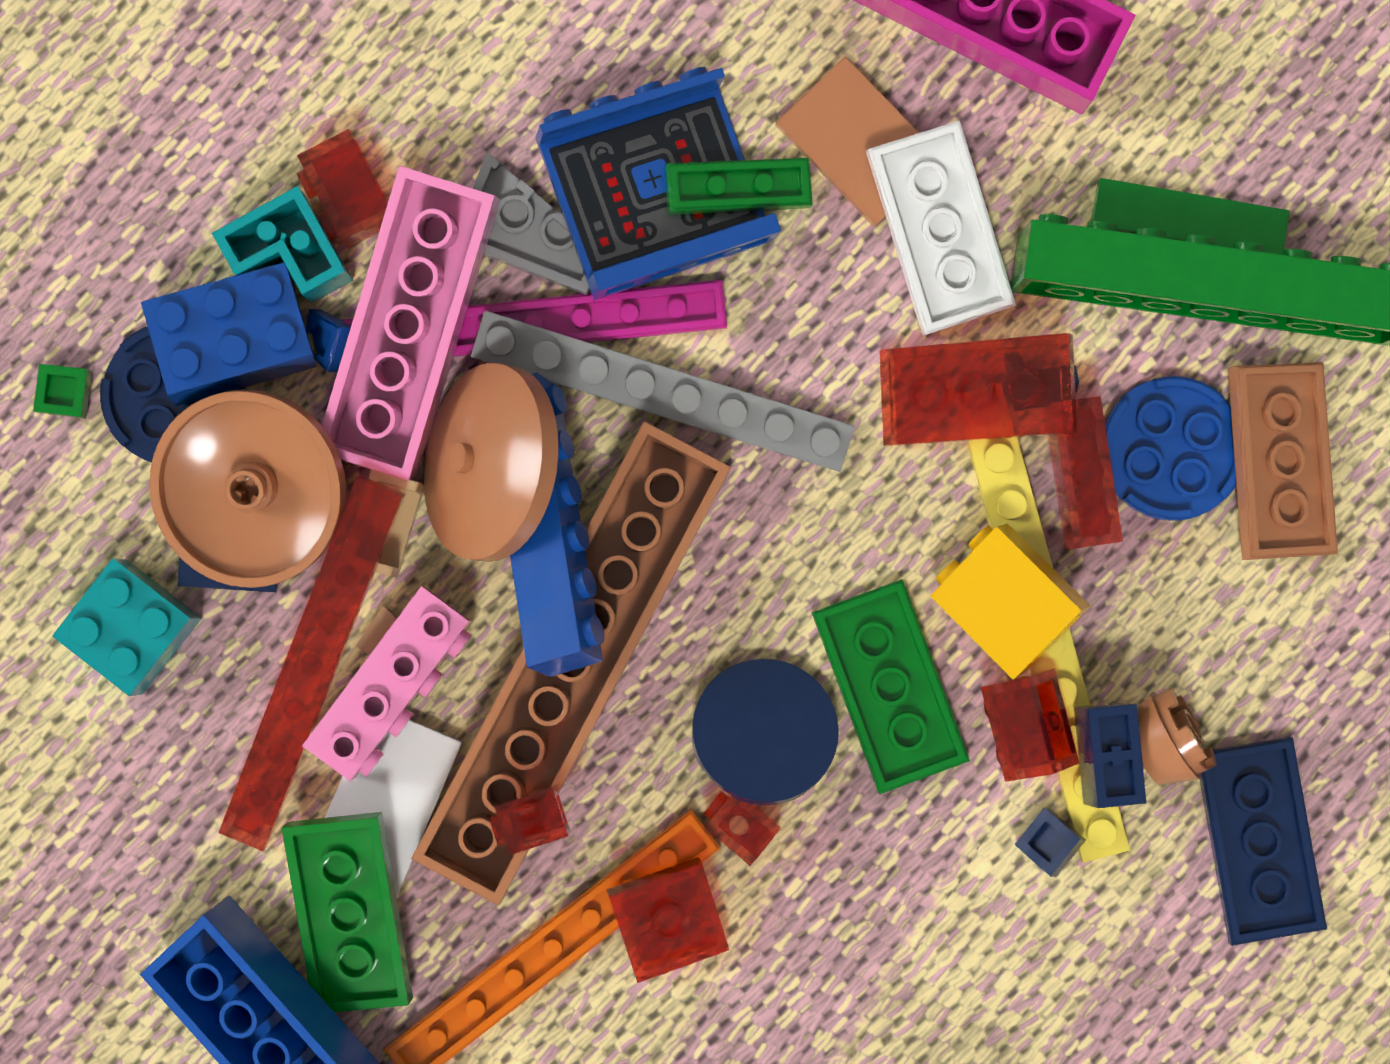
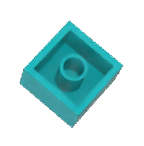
[52,558,202,696]

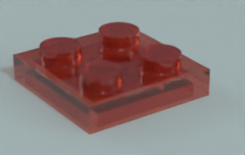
[606,857,729,983]

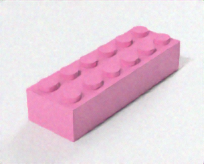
[322,166,501,481]

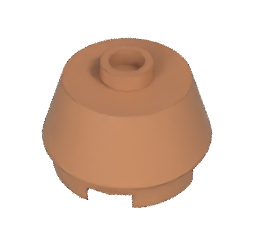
[1137,687,1217,785]

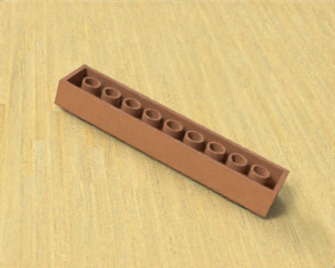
[411,421,731,906]

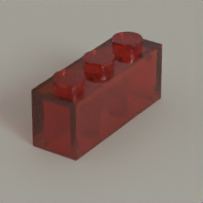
[1043,396,1123,550]

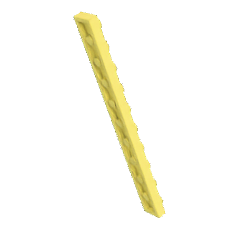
[954,383,1130,863]

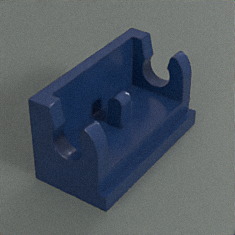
[1074,703,1147,808]

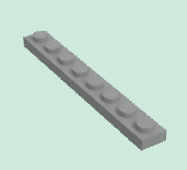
[471,311,855,472]

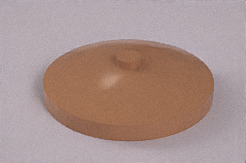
[423,363,558,562]
[149,389,346,588]

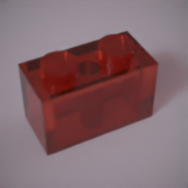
[296,129,388,248]
[981,668,1079,782]

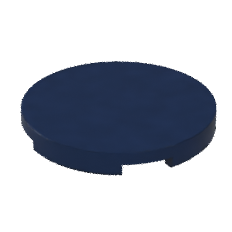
[100,326,247,463]
[692,659,839,805]

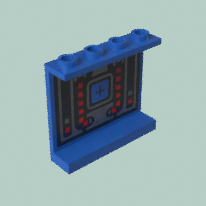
[535,67,781,301]

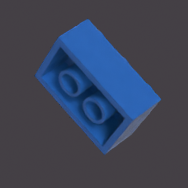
[141,263,317,407]

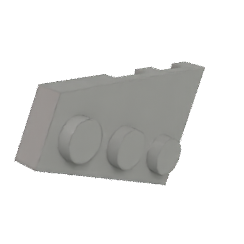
[473,152,590,295]

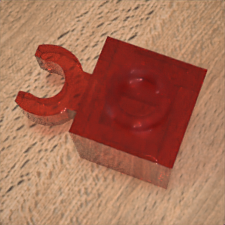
[490,784,571,855]

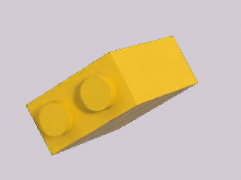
[930,524,1091,680]

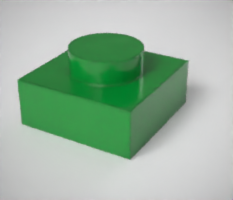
[33,364,92,419]

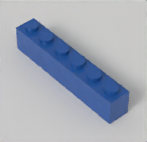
[510,372,604,677]

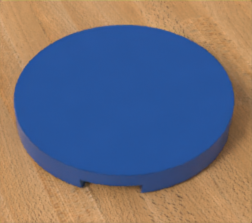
[1099,376,1236,521]

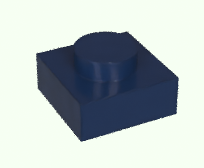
[1015,807,1086,877]

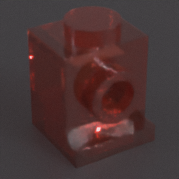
[703,791,781,866]

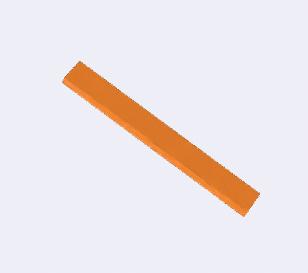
[383,809,721,1064]

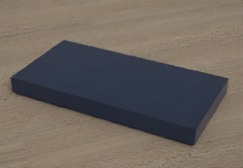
[1199,737,1327,946]

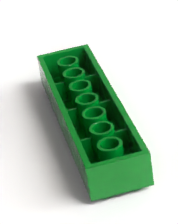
[1011,214,1390,346]

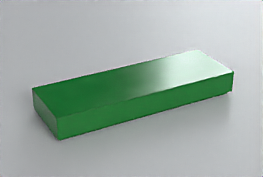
[664,158,813,215]

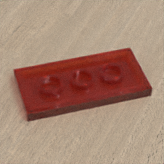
[879,333,1077,446]

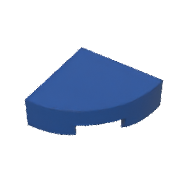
[307,309,351,372]

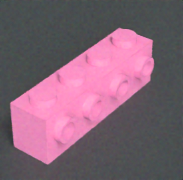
[302,586,472,781]

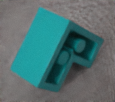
[212,186,353,303]

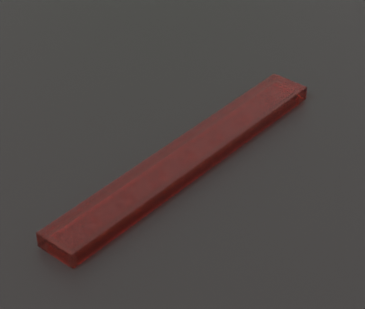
[218,475,406,851]

